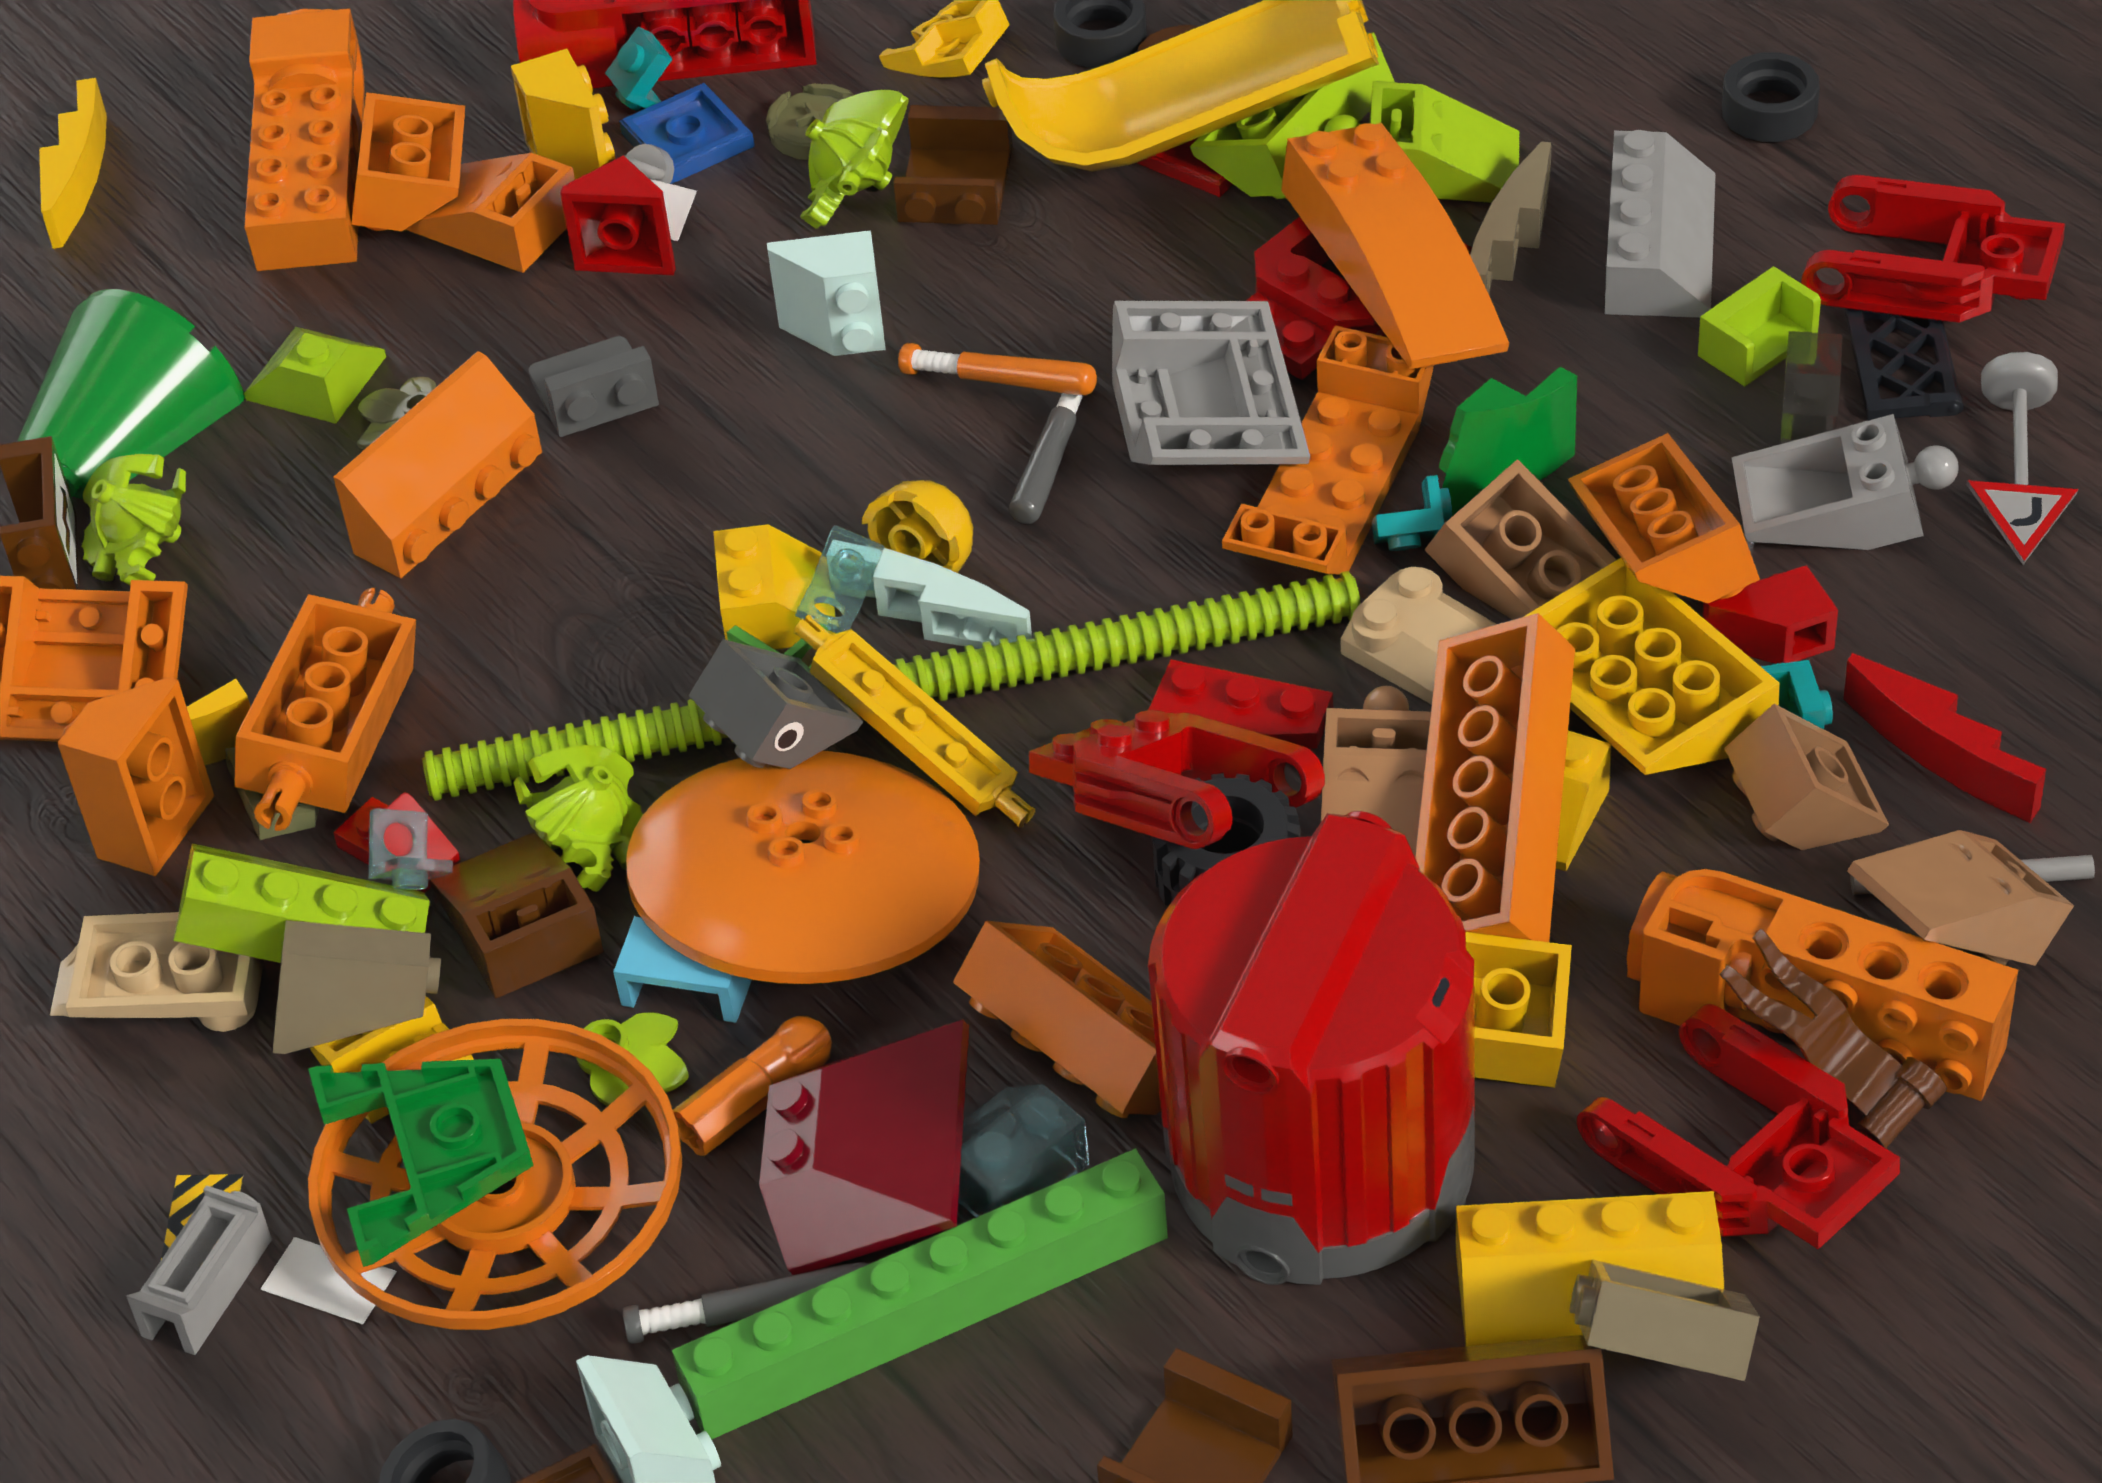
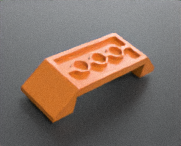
[1222,326,1434,575]

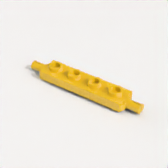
[794,615,1036,828]

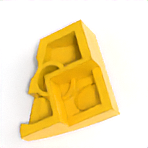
[879,0,1010,78]

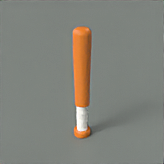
[898,343,1097,396]

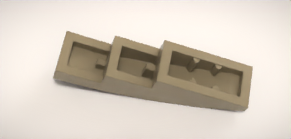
[1470,142,1551,294]

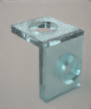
[795,525,885,633]
[369,808,453,890]

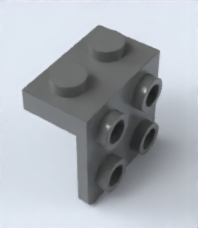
[528,336,659,437]

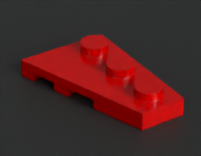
[1148,659,1334,749]

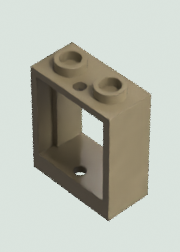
[1570,1260,1760,1381]

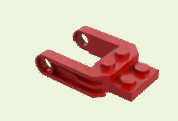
[1801,175,2065,323]
[1246,217,1472,380]
[1029,710,1325,849]
[1577,1004,1900,1249]

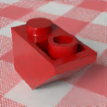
[1703,565,1838,664]

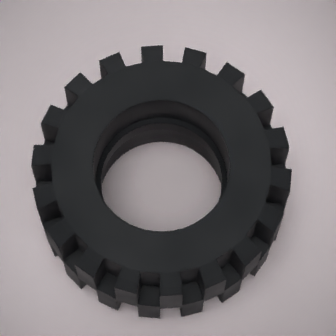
[1152,773,1300,905]

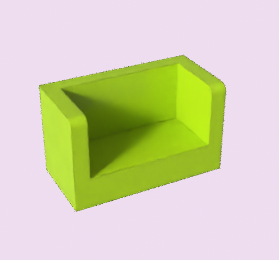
[1698,266,1821,387]

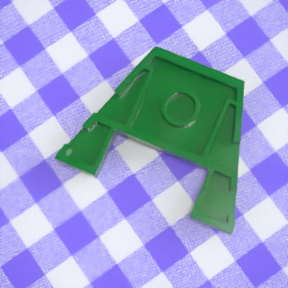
[308,1059,534,1267]

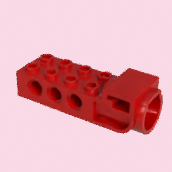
[513,0,817,88]

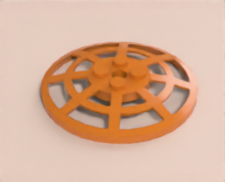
[308,1019,683,1330]

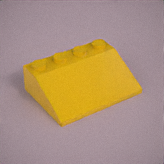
[1524,558,1780,775]

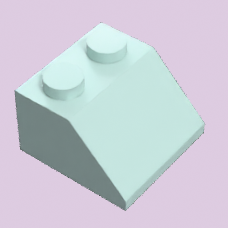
[767,230,886,356]
[576,1355,721,1483]

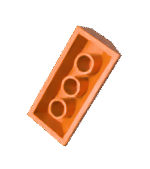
[333,351,542,579]
[1568,433,1760,603]
[953,921,1161,1118]

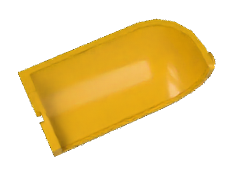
[982,0,1379,172]

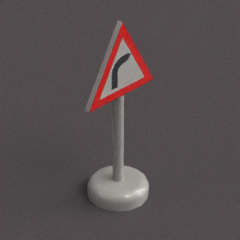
[1966,352,2079,565]

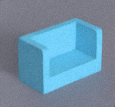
[613,916,752,1023]

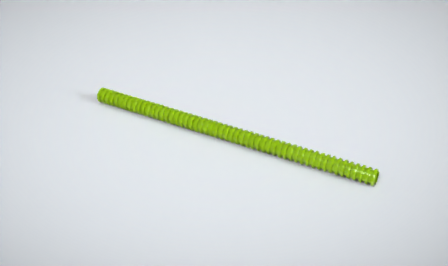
[422,571,1361,801]

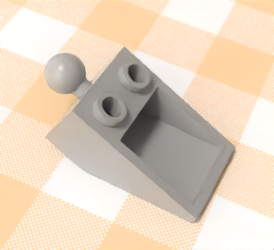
[1731,414,1959,550]

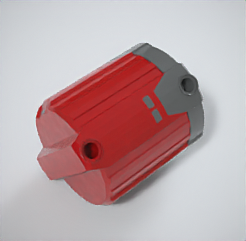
[1148,811,1475,1285]

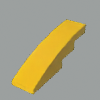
[39,78,107,249]

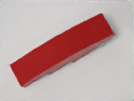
[1843,653,2046,823]

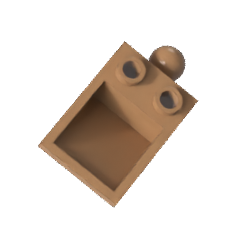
[1321,686,1431,857]
[1847,830,2074,966]

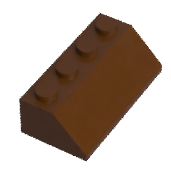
[1331,1335,1614,1483]

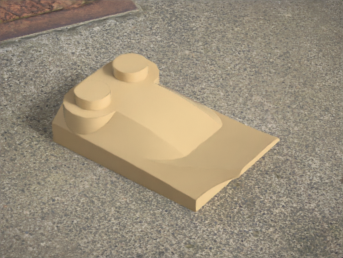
[1341,567,1497,705]
[50,912,264,1032]

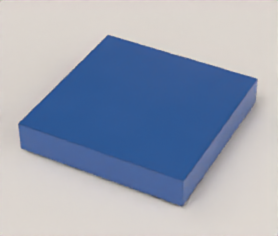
[619,83,755,184]

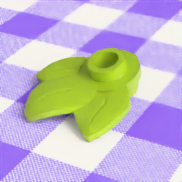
[576,1013,689,1107]

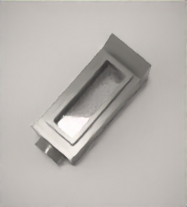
[126,1185,272,1355]

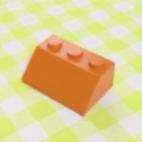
[351,92,465,232]
[57,677,214,876]

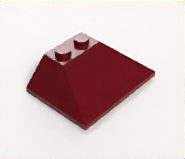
[759,1019,969,1275]

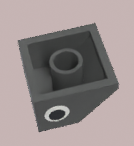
[688,639,863,769]

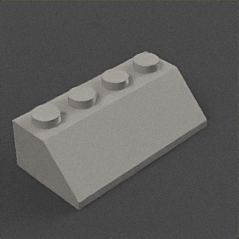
[1605,130,1715,318]

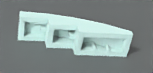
[827,537,1032,649]

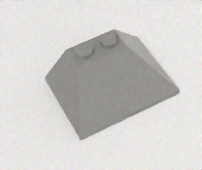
[1112,301,1310,465]

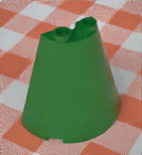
[17,289,245,500]

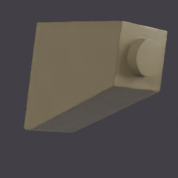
[273,920,441,1054]

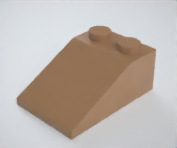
[1424,459,1616,620]

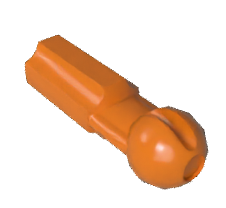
[673,1016,832,1156]

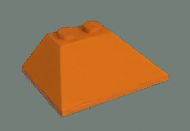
[0,576,188,742]

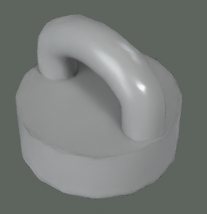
[624,144,674,184]

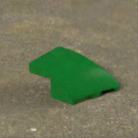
[1439,367,1577,516]

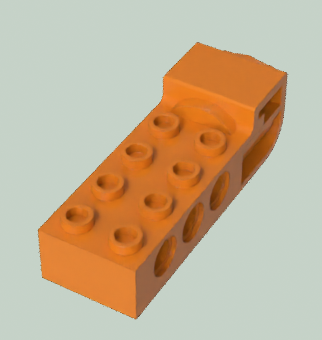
[245,8,365,271]
[1626,869,2018,1101]

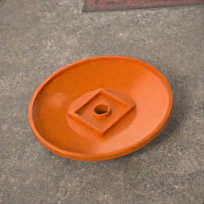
[626,751,980,984]

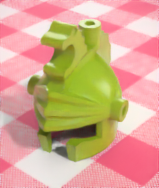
[800,90,909,229]
[82,454,186,586]
[514,745,643,892]

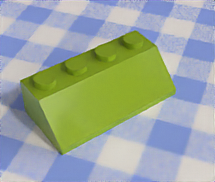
[1190,32,1395,199]
[173,843,429,963]

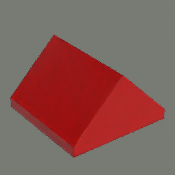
[560,155,676,276]

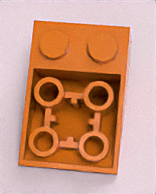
[405,152,575,273]

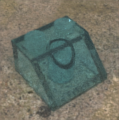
[958,1084,1089,1218]

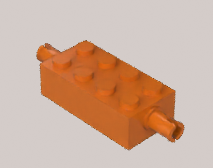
[234,588,416,831]

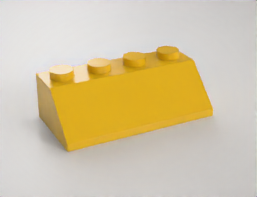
[1456,1191,1724,1346]

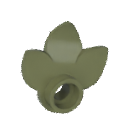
[357,377,437,449]

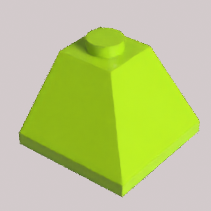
[244,327,386,424]

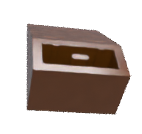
[428,832,604,999]

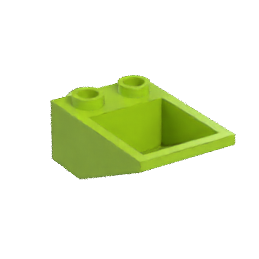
[1324,81,1519,203]

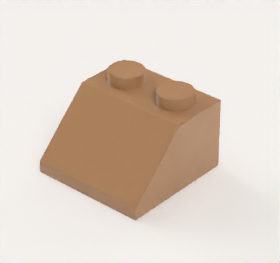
[1724,704,1889,850]

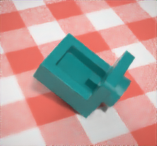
[605,27,672,111]
[1371,475,1452,551]
[1761,660,1833,729]

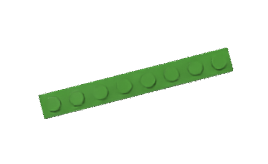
[672,1148,1168,1440]

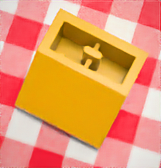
[511,49,616,179]

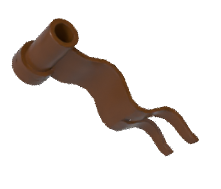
[1719,929,1947,1148]

